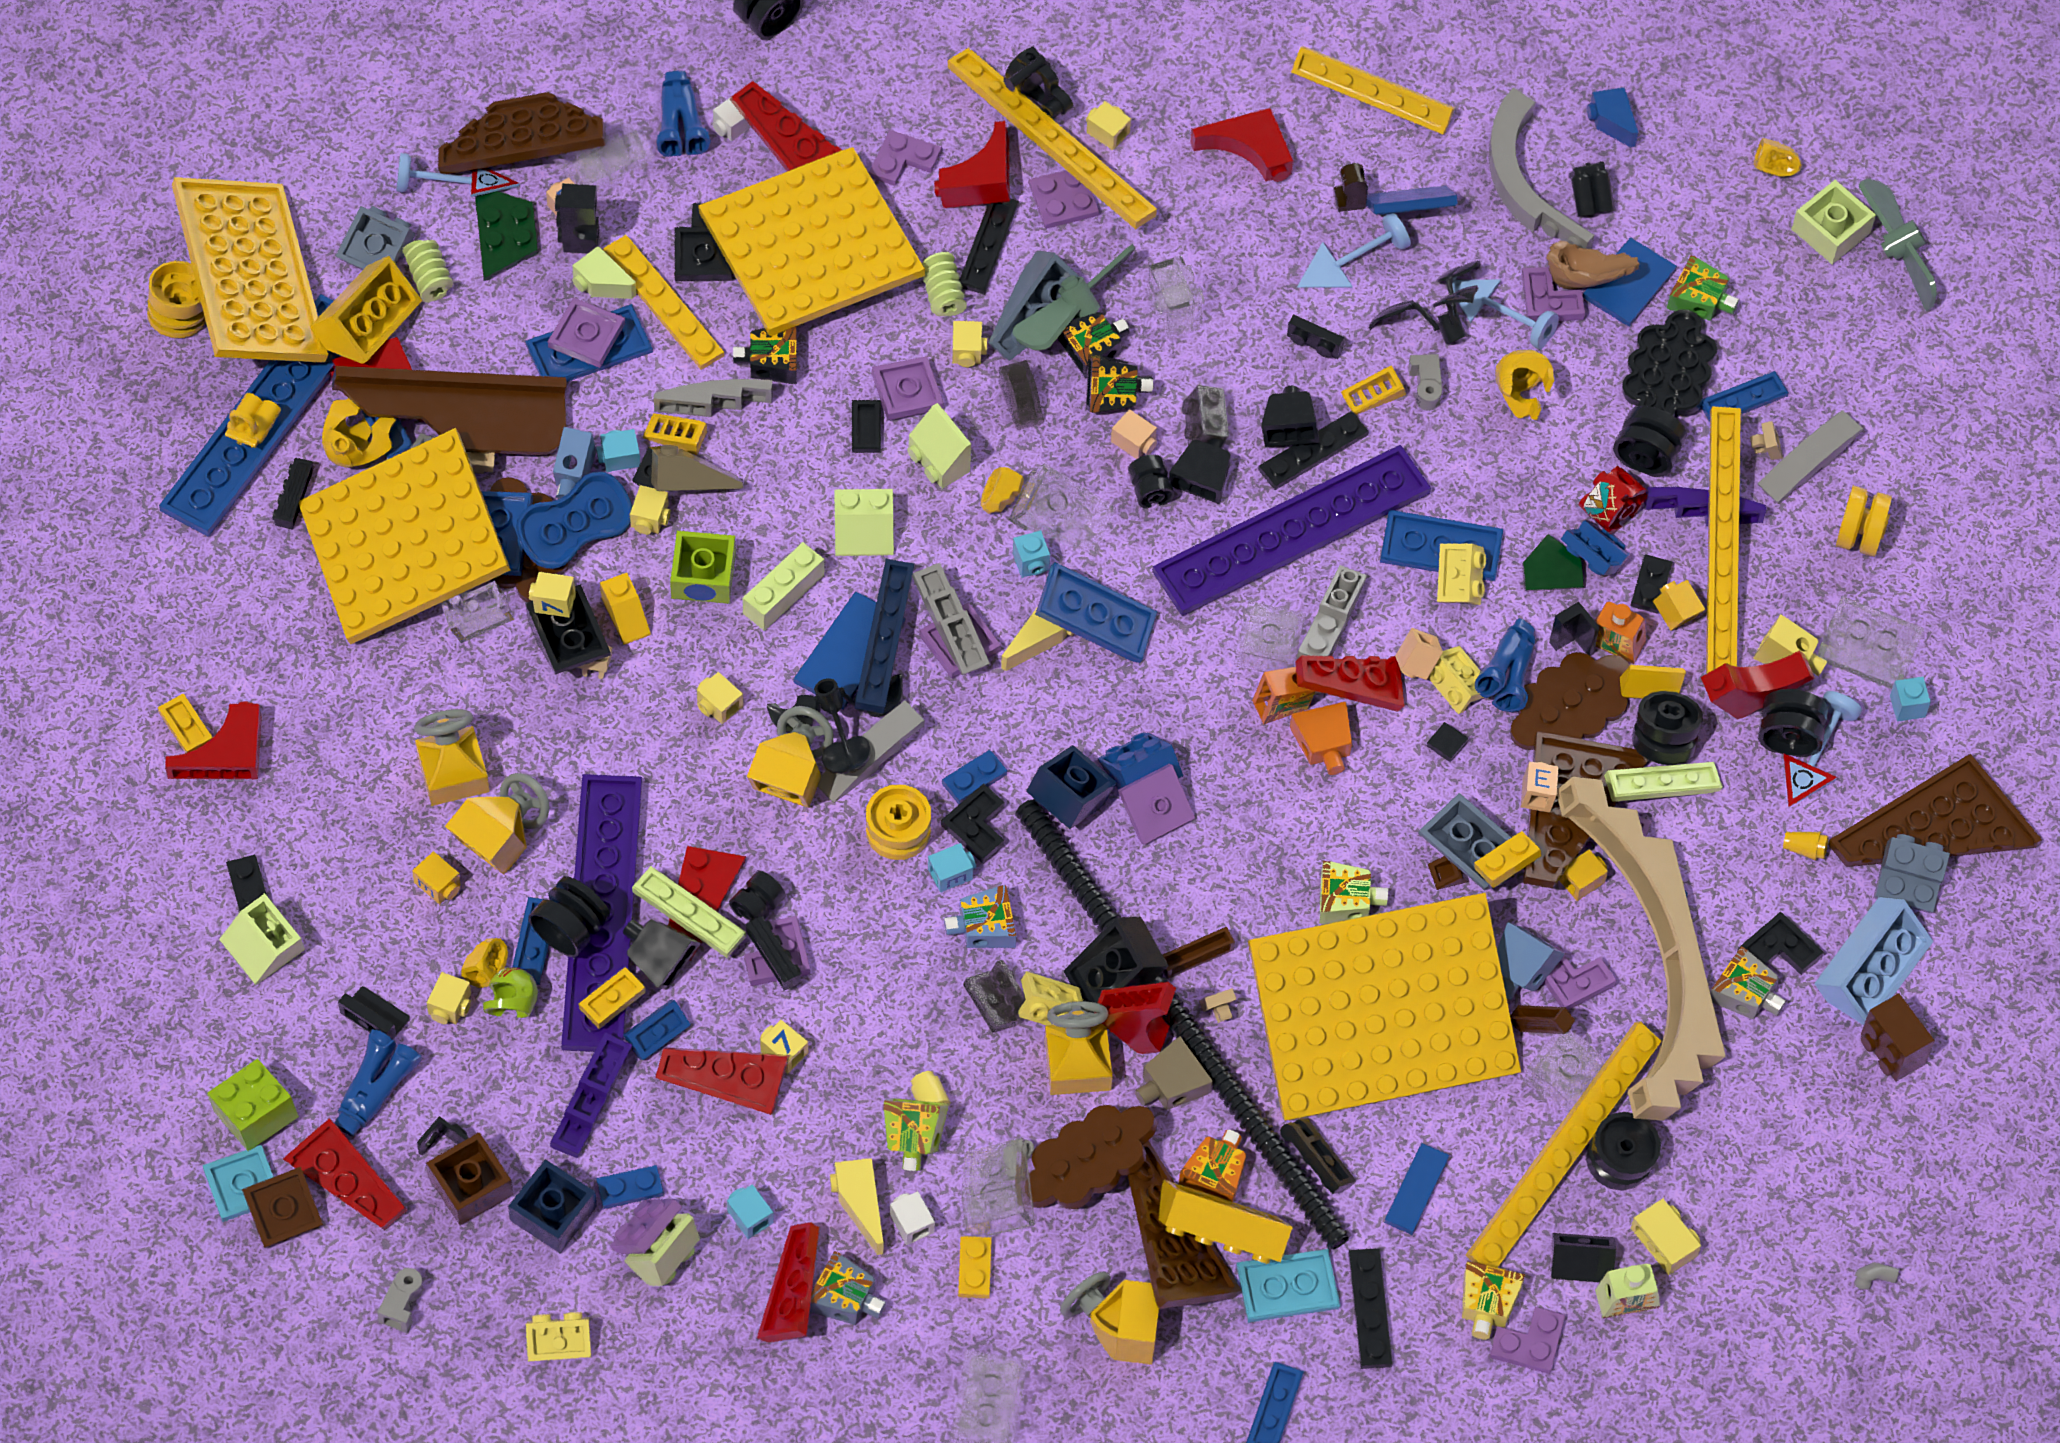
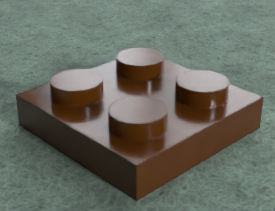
[242,1167,323,1248]

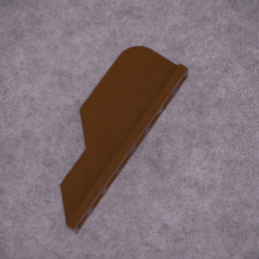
[332,366,567,455]

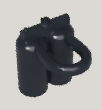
[1569,161,1615,217]

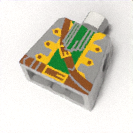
[1710,946,1786,1020]

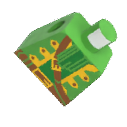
[1666,255,1739,321]

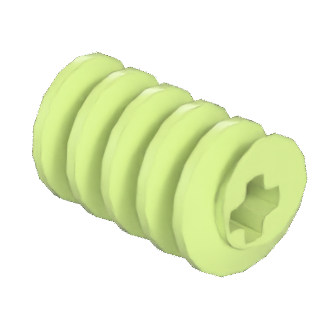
[402,240,453,303]
[922,252,967,316]

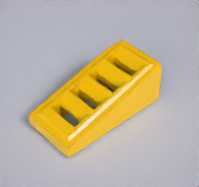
[1341,365,1406,415]
[643,413,707,455]

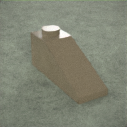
[651,445,743,491]

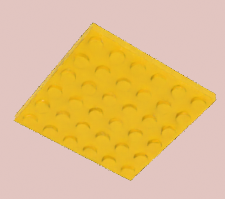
[699,147,925,337]
[299,428,510,644]

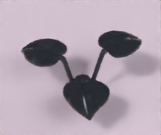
[1369,260,1481,344]
[767,674,903,774]

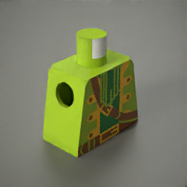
[883,1098,949,1171]

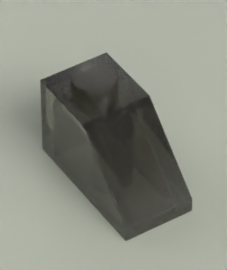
[999,360,1044,430]

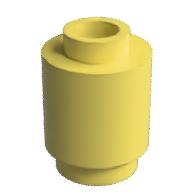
[911,1071,950,1106]

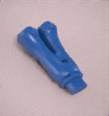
[656,70,711,157]
[1474,618,1536,712]
[334,1029,423,1137]

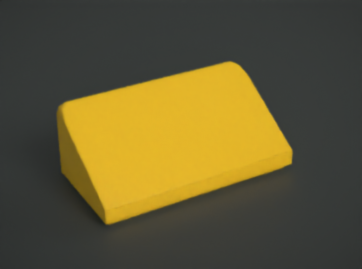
[1620,665,1686,699]

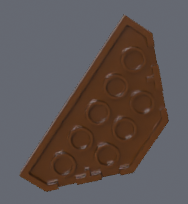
[438,92,606,174]

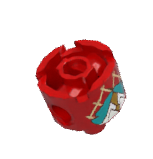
[1578,466,1648,534]

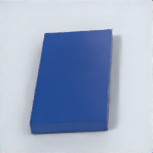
[525,304,653,382]
[1380,510,1503,582]
[1035,562,1157,663]
[793,591,906,710]

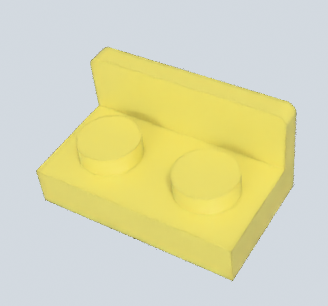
[1437,544,1486,605]
[1428,646,1484,714]
[1018,971,1083,1025]
[526,1312,591,1361]

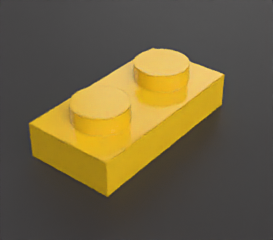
[157,693,213,753]
[1474,831,1541,888]
[579,967,646,1029]
[958,1236,992,1298]

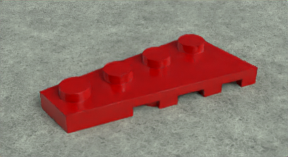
[729,80,842,172]
[1295,655,1404,712]
[668,846,746,961]
[655,1047,790,1115]
[283,1118,408,1231]
[757,1222,819,1343]

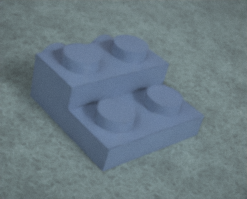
[335,206,415,270]
[1873,834,1950,914]

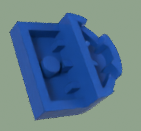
[1561,520,1630,576]

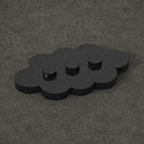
[1622,310,1717,417]

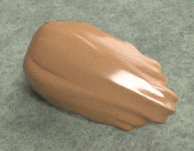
[1546,241,1639,289]

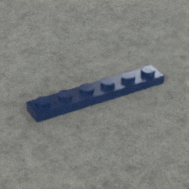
[855,558,915,714]

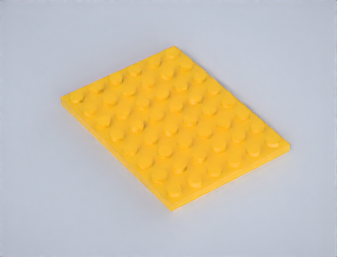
[1247,892,1521,1121]

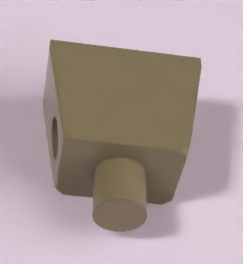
[1135,1037,1213,1110]

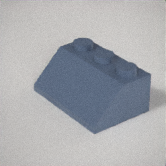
[1418,793,1512,891]

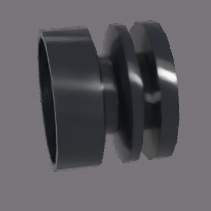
[528,876,610,958]

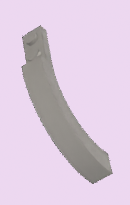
[1488,87,1594,249]

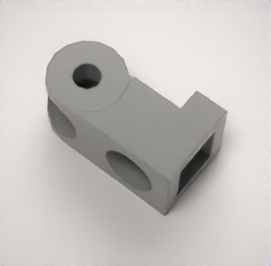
[1408,354,1442,411]
[377,1268,423,1333]

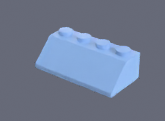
[1814,897,1933,1025]

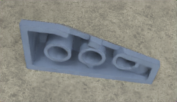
[988,250,1080,361]

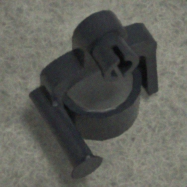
[1004,45,1073,120]

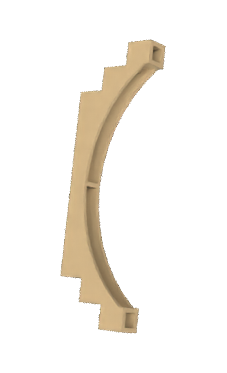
[1557,777,1726,1121]

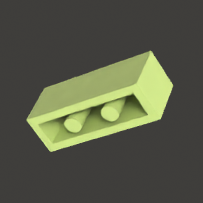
[742,542,824,631]

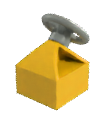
[747,706,834,808]
[414,709,490,806]
[445,773,549,875]
[1044,1001,1112,1095]
[1060,1271,1159,1365]

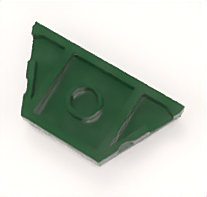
[475,191,538,281]

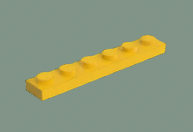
[1291,46,1455,134]
[603,235,724,370]

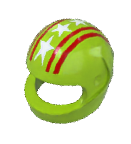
[483,967,539,1018]

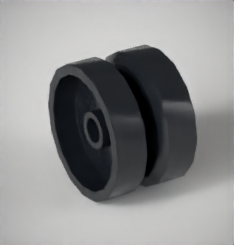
[733,0,804,40]
[1613,406,1687,477]
[1758,689,1828,757]
[1632,691,1703,765]
[1586,1112,1661,1191]

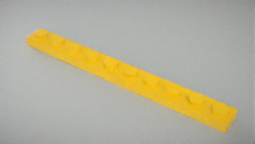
[947,47,1157,230]
[1706,406,1741,674]
[1465,1021,1661,1268]

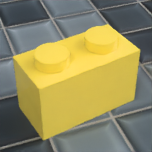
[1630,1198,1701,1276]

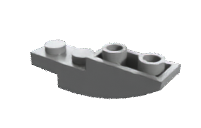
[1296,565,1367,659]

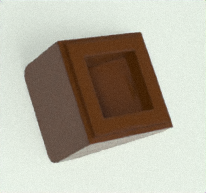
[1428,856,1470,890]

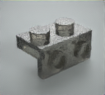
[1182,385,1229,445]
[963,960,1026,1033]

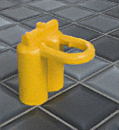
[225,393,281,448]

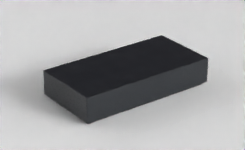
[852,400,881,453]

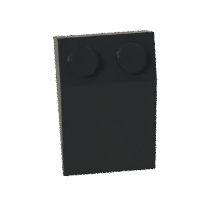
[525,584,611,675]
[1064,917,1168,1013]

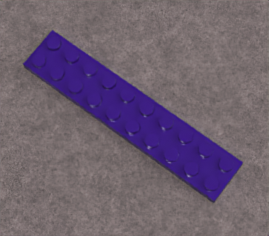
[1152,444,1431,616]
[561,774,642,1052]

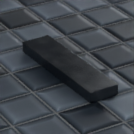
[959,198,1019,295]

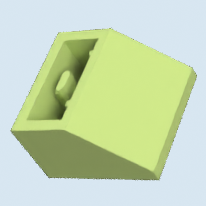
[219,893,305,985]

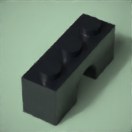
[555,183,600,254]

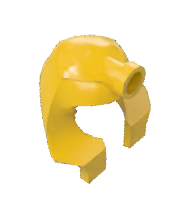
[1495,349,1554,420]
[322,398,396,468]

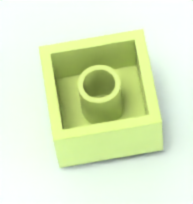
[1791,180,1876,265]

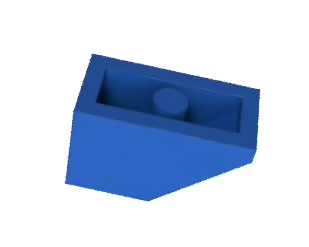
[1587,87,1638,147]

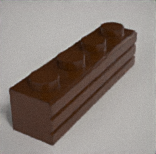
[1162,926,1235,979]
[1510,1005,1575,1034]

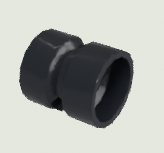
[1128,455,1174,509]
[729,870,786,923]

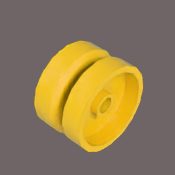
[1835,485,1892,557]
[866,784,931,860]

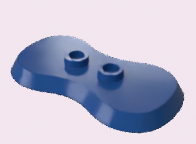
[516,472,633,569]

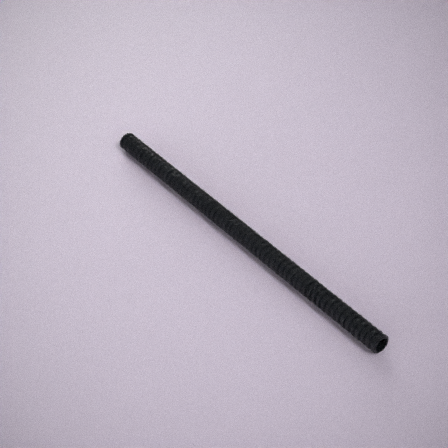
[1015,799,1351,1250]

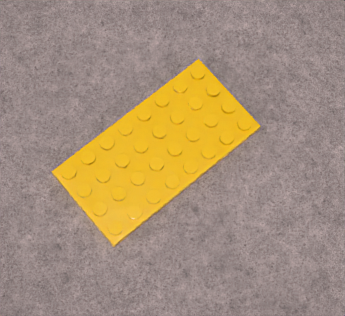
[172,177,328,362]

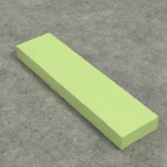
[1604,762,1723,802]
[632,866,746,958]

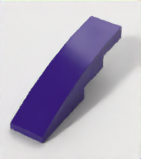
[1644,487,1766,526]
[549,1033,632,1159]

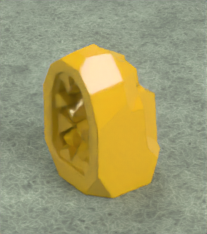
[1753,138,1802,176]
[980,467,1024,514]
[461,938,508,988]

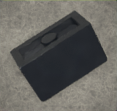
[1549,601,1600,656]
[338,986,410,1039]
[1551,1233,1616,1283]

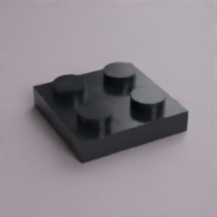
[674,227,732,281]

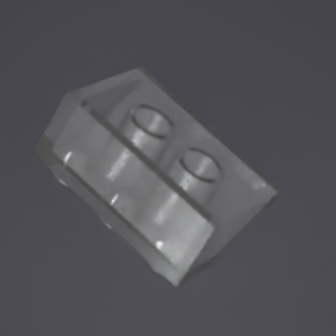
[551,122,655,192]

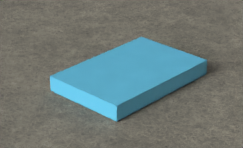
[1236,1249,1340,1323]

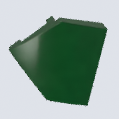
[1522,534,1584,591]

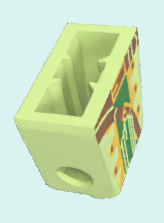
[1319,861,1388,924]
[1595,1264,1660,1319]

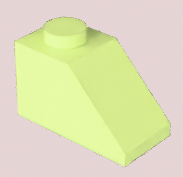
[572,246,637,299]

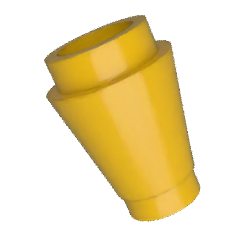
[1783,831,1829,861]

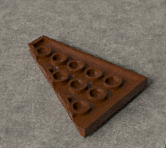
[1523,731,1648,888]
[1828,753,2042,867]
[1128,1141,1242,1309]

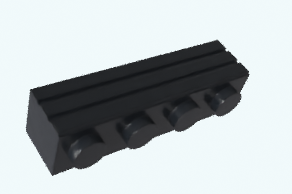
[272,457,314,530]
[746,916,802,991]

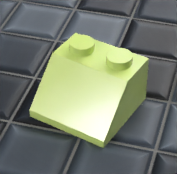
[907,403,971,489]
[834,489,894,556]
[624,1214,700,1286]

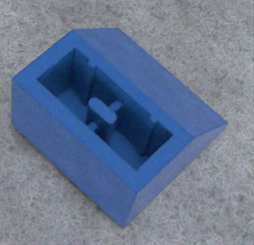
[1097,732,1184,790]

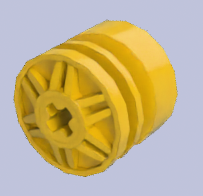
[147,261,206,338]

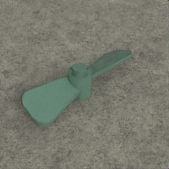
[1859,179,1937,311]
[1013,244,1136,350]

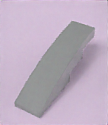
[654,379,773,417]
[1758,410,1863,504]
[912,563,990,675]
[818,700,925,803]

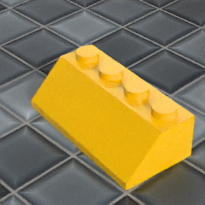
[310,255,422,364]
[1159,1180,1292,1264]

